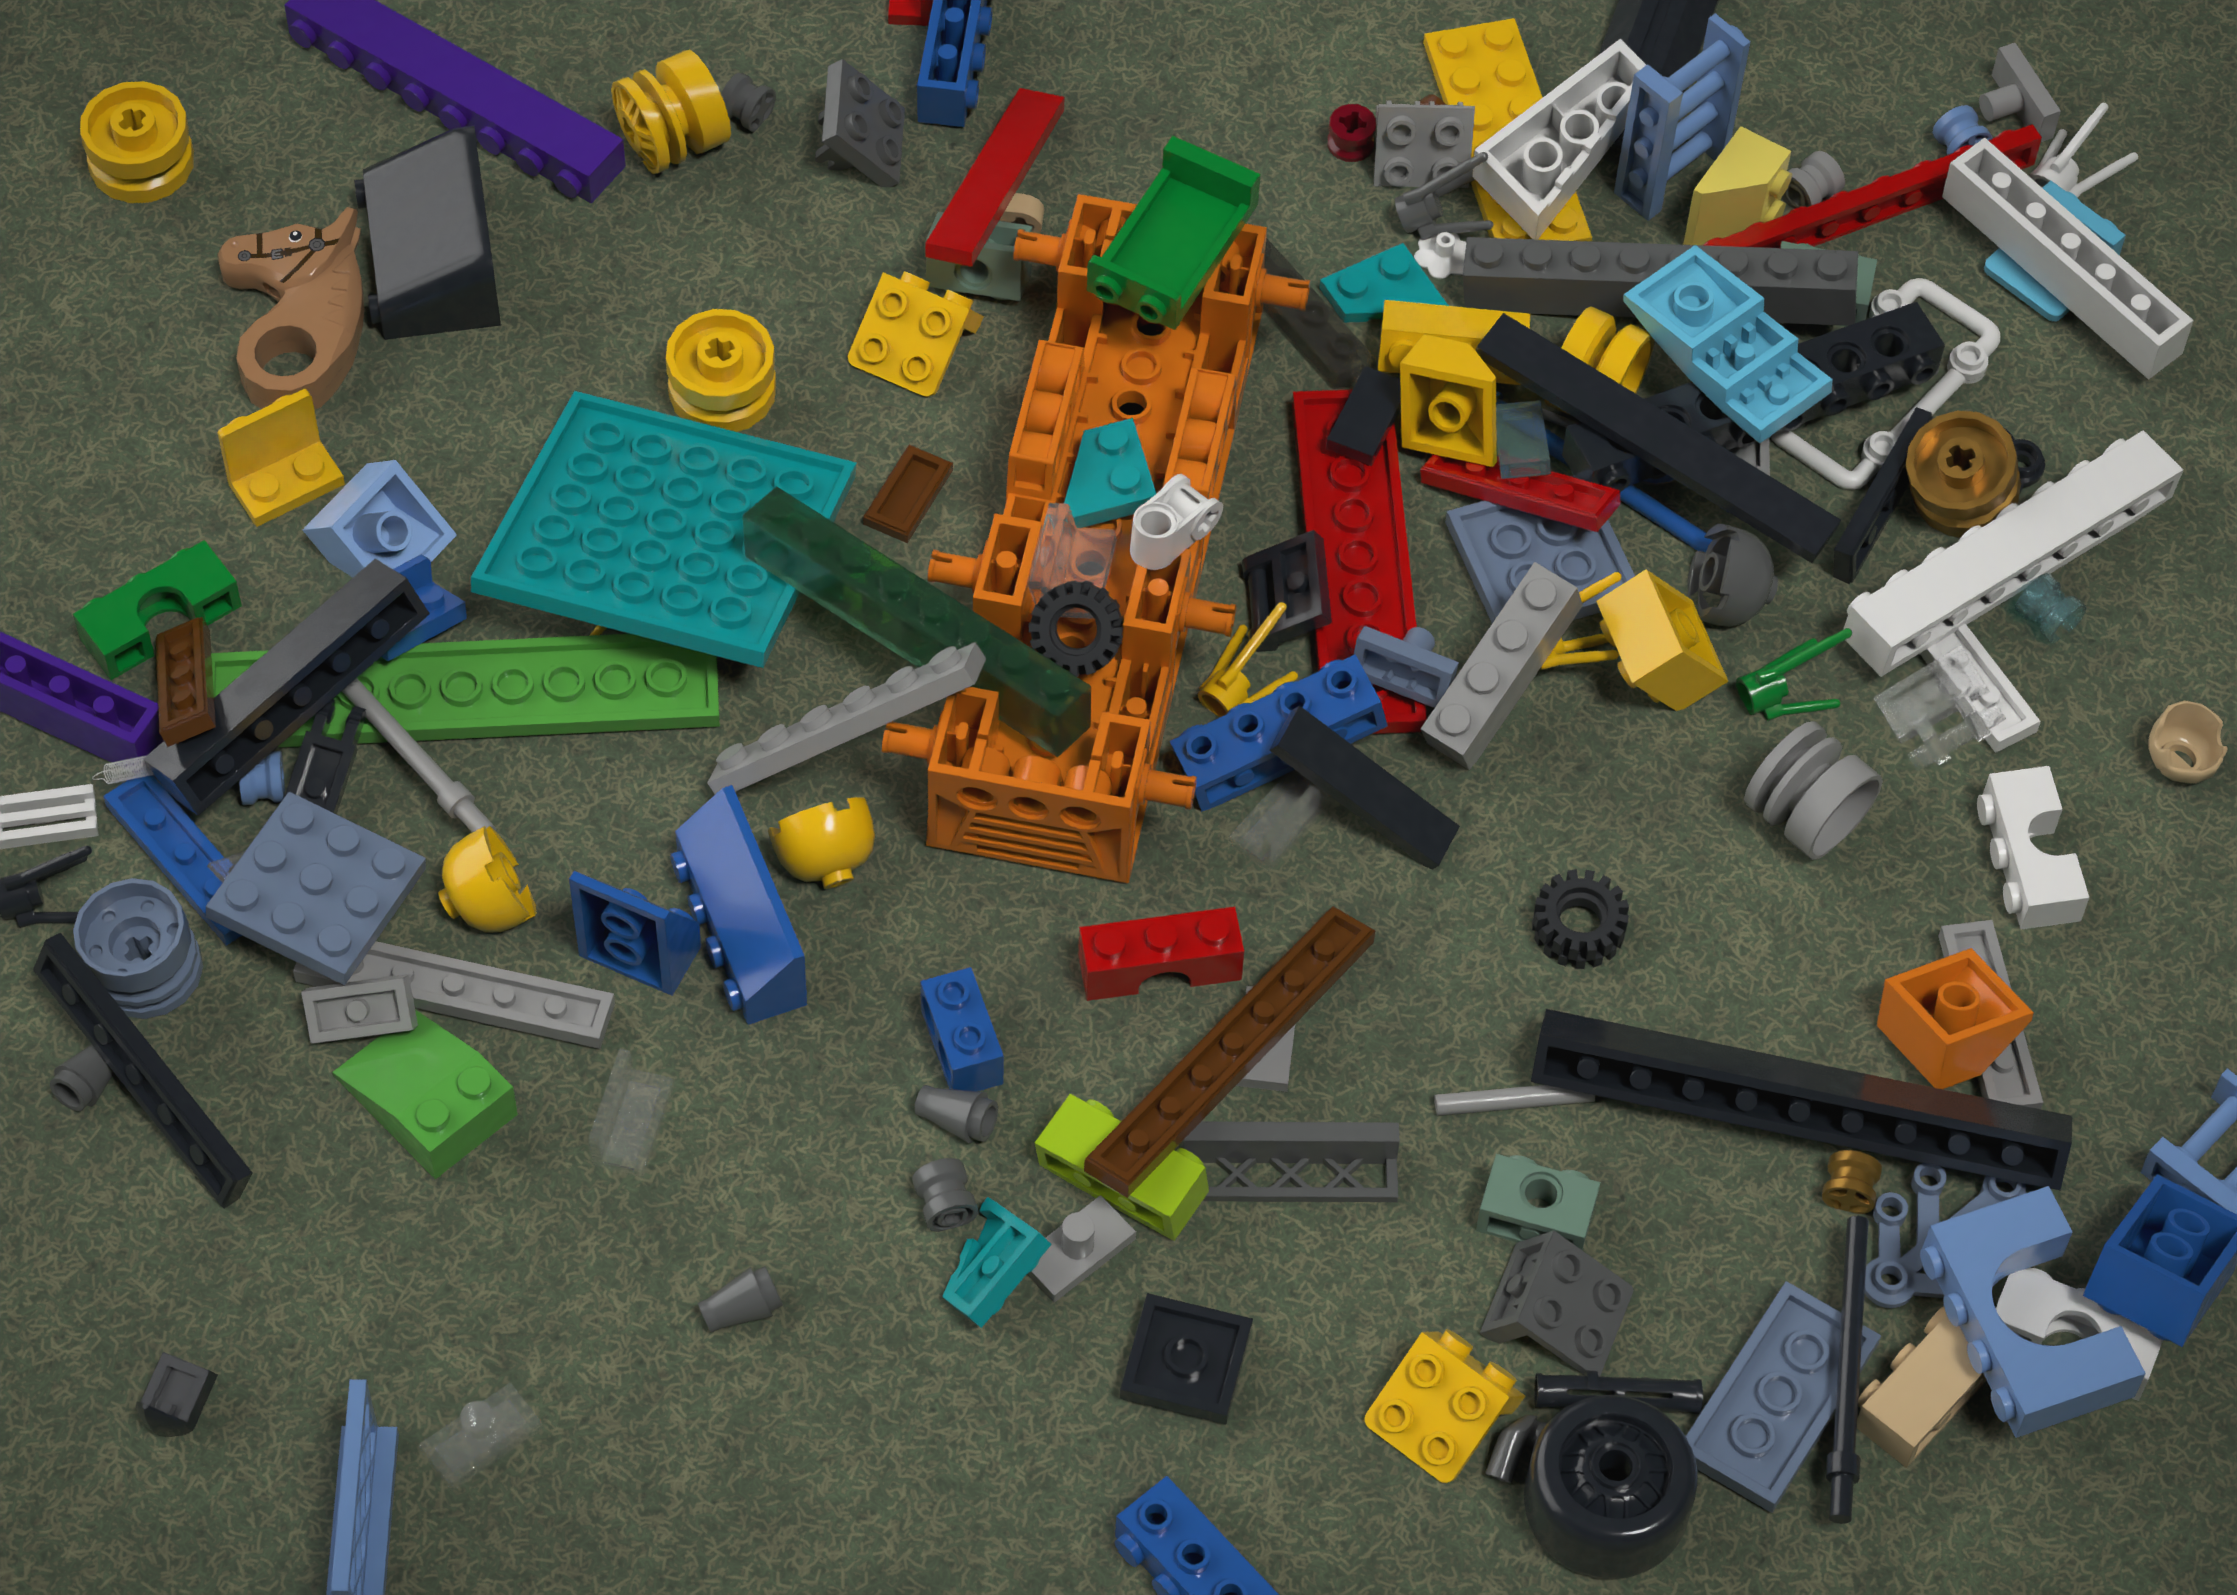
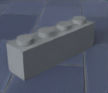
[1421,562,1583,770]

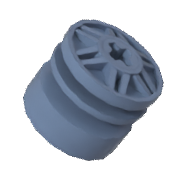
[73,878,203,1019]

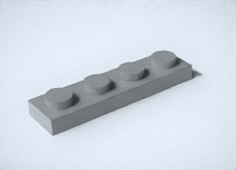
[1938,920,2043,1109]

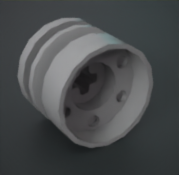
[1744,721,1883,860]

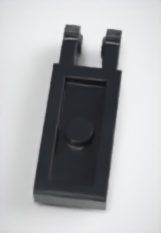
[285,699,366,815]

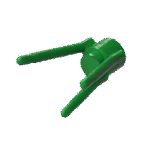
[1736,628,1852,721]

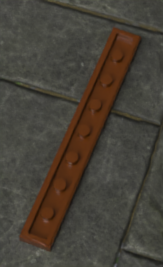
[1084,906,1376,1198]

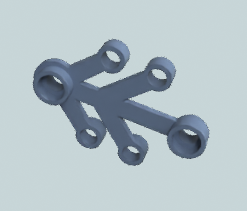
[1865,1163,2026,1308]

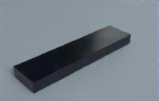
[1833,407,1933,584]
[1270,706,1460,869]

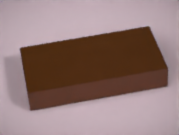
[863,445,953,543]

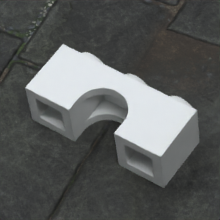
[1977,766,2089,930]
[1996,1268,2163,1401]

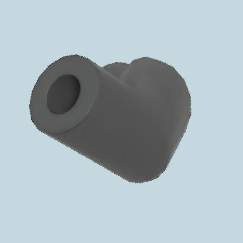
[1485,1415,1547,1484]

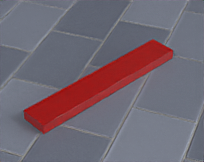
[925,88,1065,267]

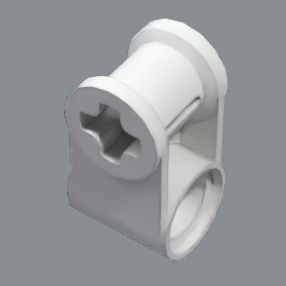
[1130,473,1223,570]

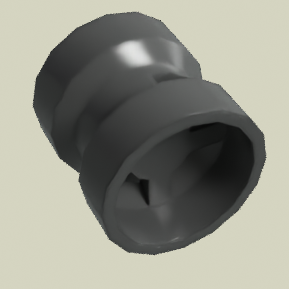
[912,1158,978,1232]

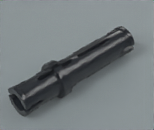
[1534,1370,1703,1414]

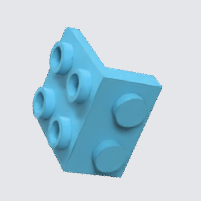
[1984,180,2126,321]

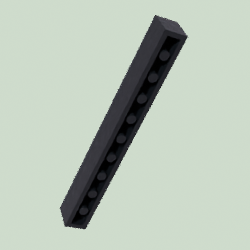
[1531,1009,2072,1191]

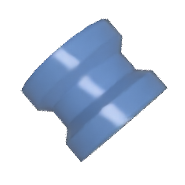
[1932,105,1993,155]
[239,751,285,806]

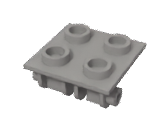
[1374,100,1475,188]

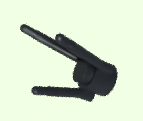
[0,845,92,928]

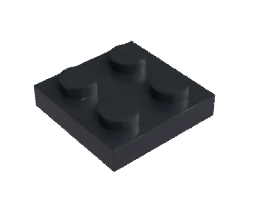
[1120,1293,1253,1425]

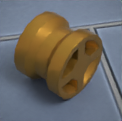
[1822,1150,1882,1214]

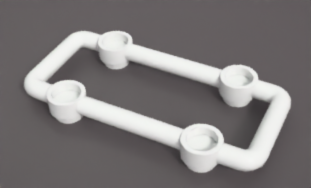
[1770,278,2000,490]

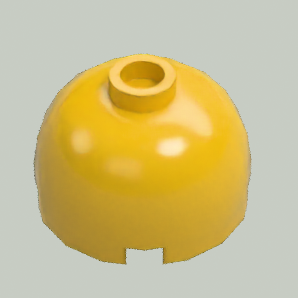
[768,797,875,889]
[438,826,537,932]

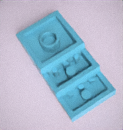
[1623,245,1833,443]

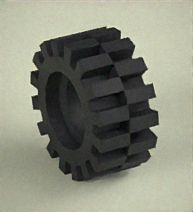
[1029,580,1124,677]
[1532,869,1629,969]

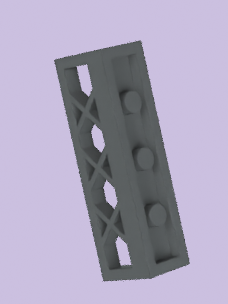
[1182,1121,1400,1202]

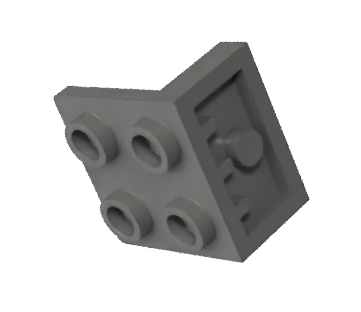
[1480,1230,1634,1376]

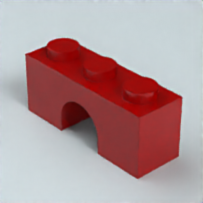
[1078,906,1244,1001]

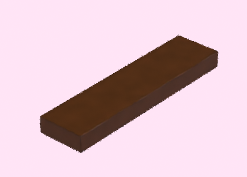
[156,617,216,747]

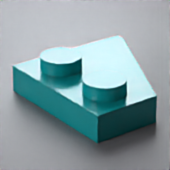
[1319,243,1449,323]
[1061,418,1156,532]
[942,1197,1052,1328]

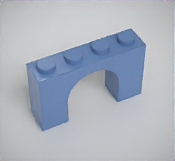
[1920,1186,2146,1438]

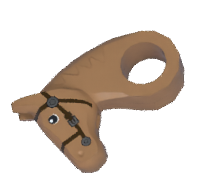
[218,207,364,410]

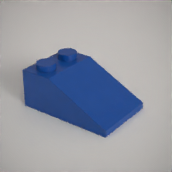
[569,871,701,996]

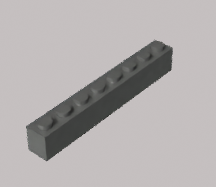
[1463,237,1858,326]

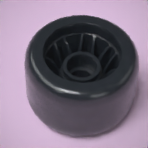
[1524,1395,1698,1579]

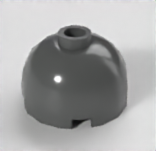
[1687,524,1778,627]

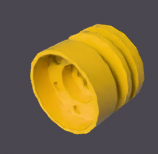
[611,49,731,174]

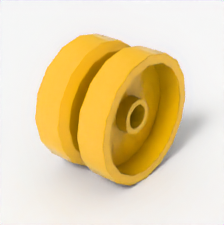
[80,81,194,203]
[1544,306,1655,415]
[666,309,776,432]

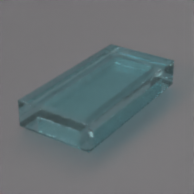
[1496,400,1551,479]

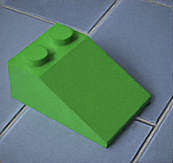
[332,1009,518,1179]

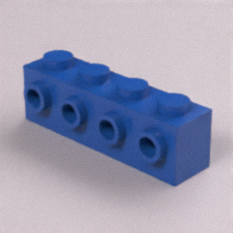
[917,0,993,127]
[1170,654,1388,811]
[1115,1476,1279,1595]

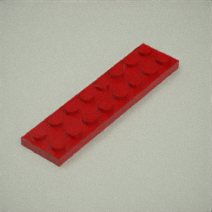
[1292,389,1427,734]

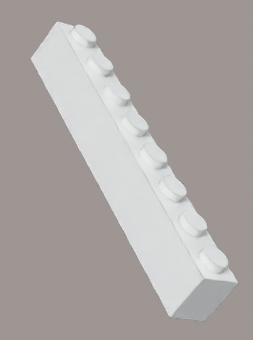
[1844,431,2183,677]

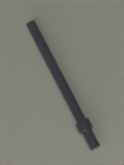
[1826,1216,1869,1524]

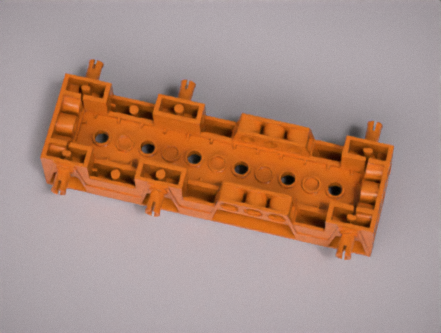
[882,194,1311,883]

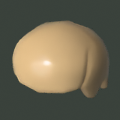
[2148,700,2228,784]

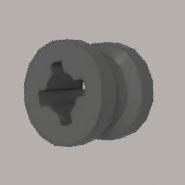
[721,73,776,132]

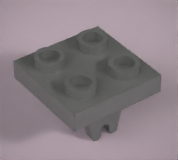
[815,59,905,188]

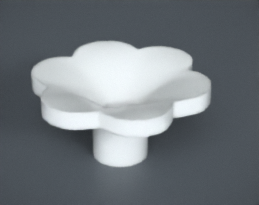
[1414,232,1466,279]

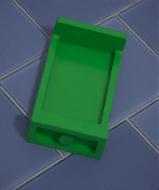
[1087,135,1260,330]

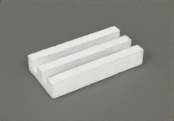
[0,784,99,849]

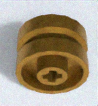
[1906,410,2021,538]

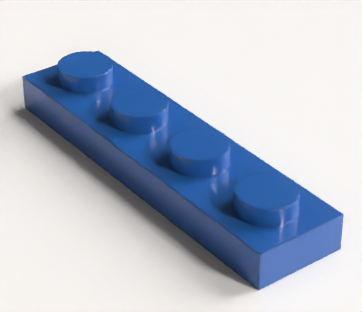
[103,768,242,946]

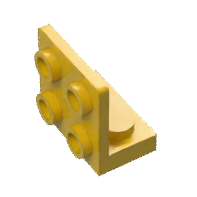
[218,389,345,527]

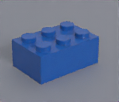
[2083,1174,2237,1347]

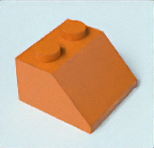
[1877,948,2034,1089]

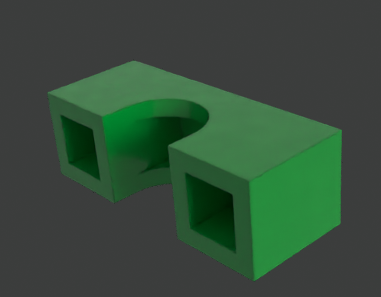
[73,540,242,680]

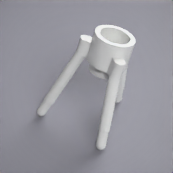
[2029,103,2138,198]

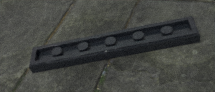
[33,932,253,1209]

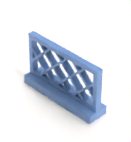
[326,1379,399,1595]

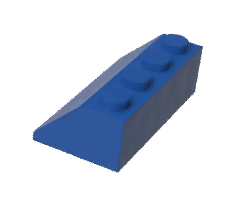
[670,785,807,1025]

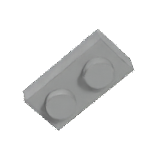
[301,974,418,1044]

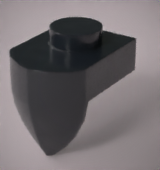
[136,1352,218,1437]

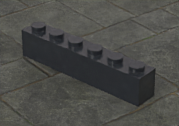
[143,559,430,816]

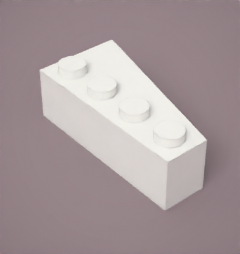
[1473,39,1646,240]

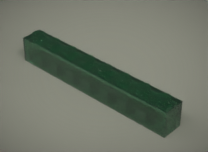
[743,486,1091,757]

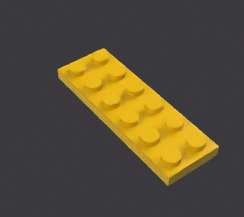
[1423,18,1592,241]

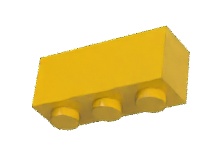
[1378,300,1530,385]

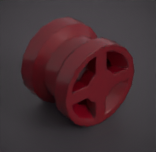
[1327,104,1376,162]

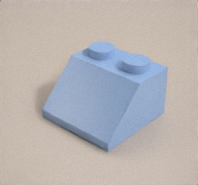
[303,460,457,578]

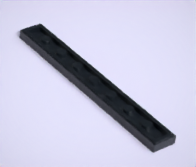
[1476,313,1841,563]

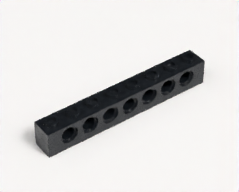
[1562,301,1945,492]

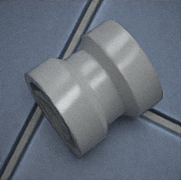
[1781,151,1845,209]

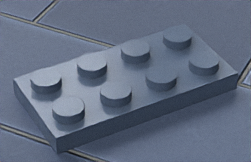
[1686,1281,1881,1513]

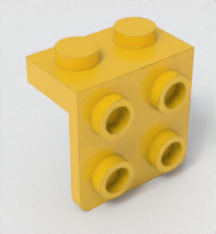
[848,271,984,397]
[1365,1329,1525,1483]

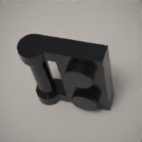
[1242,530,1332,652]

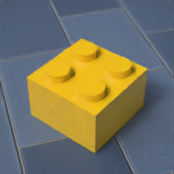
[1596,569,1729,711]

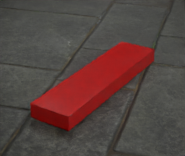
[1420,454,1620,532]

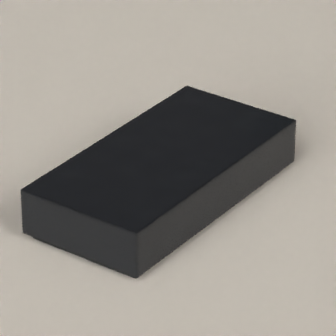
[1326,366,1401,466]

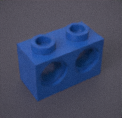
[920,967,1004,1091]

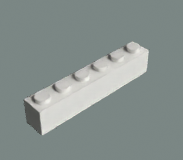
[1942,138,2193,380]

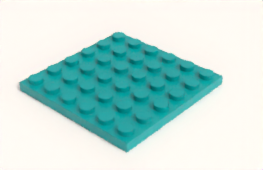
[471,391,857,668]

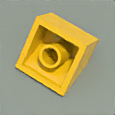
[1400,334,1497,467]

